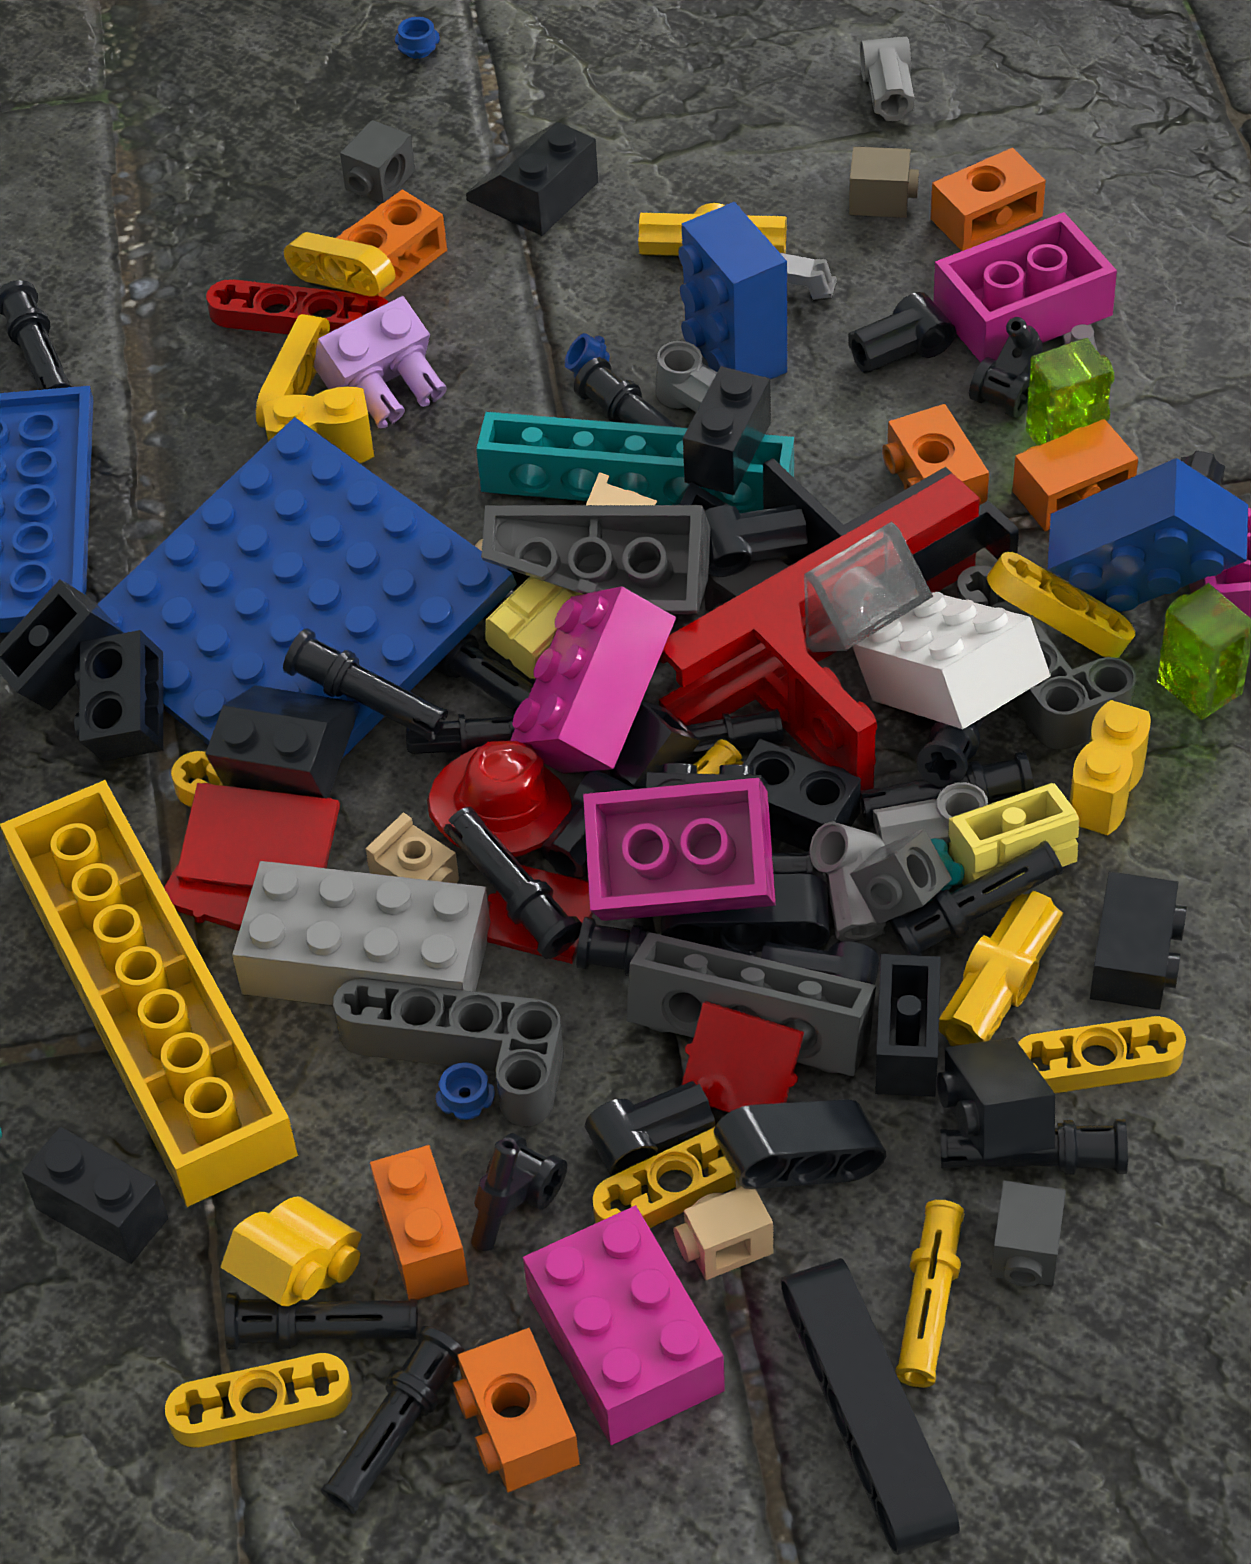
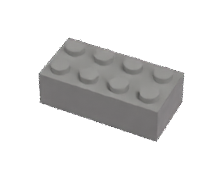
[232,861,490,1005]

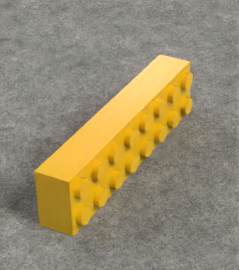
[0,780,298,1207]

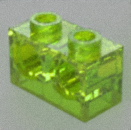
[1025,338,1114,446]
[1157,583,1251,720]

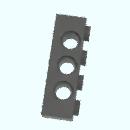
[626,932,876,1076]

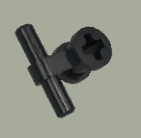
[969,317,1045,418]
[471,1133,567,1251]

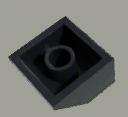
[466,121,598,236]
[205,685,360,798]

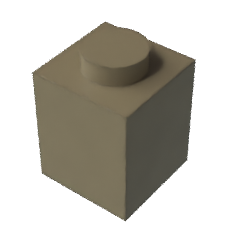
[849,147,919,218]

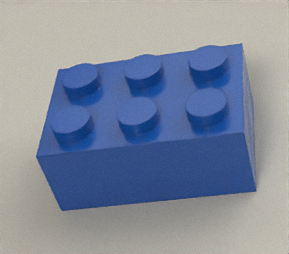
[678,202,787,380]
[1048,458,1248,613]

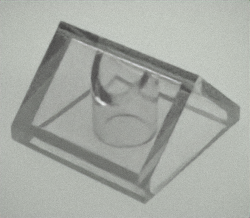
[804,521,933,652]

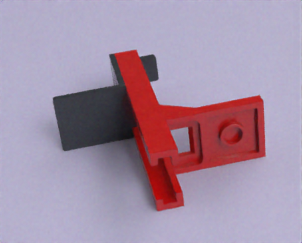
[659,458,1019,790]

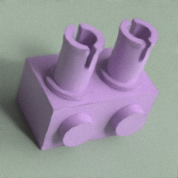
[313,296,447,429]

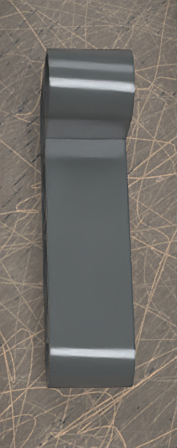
[956,565,1136,750]
[333,978,564,1127]

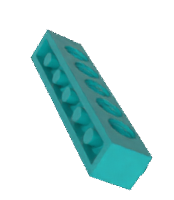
[476,412,794,514]

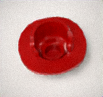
[427,741,572,857]

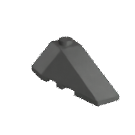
[481,505,711,614]

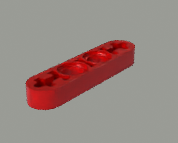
[206,279,389,335]

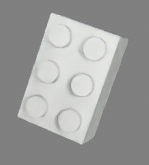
[851,592,1051,729]

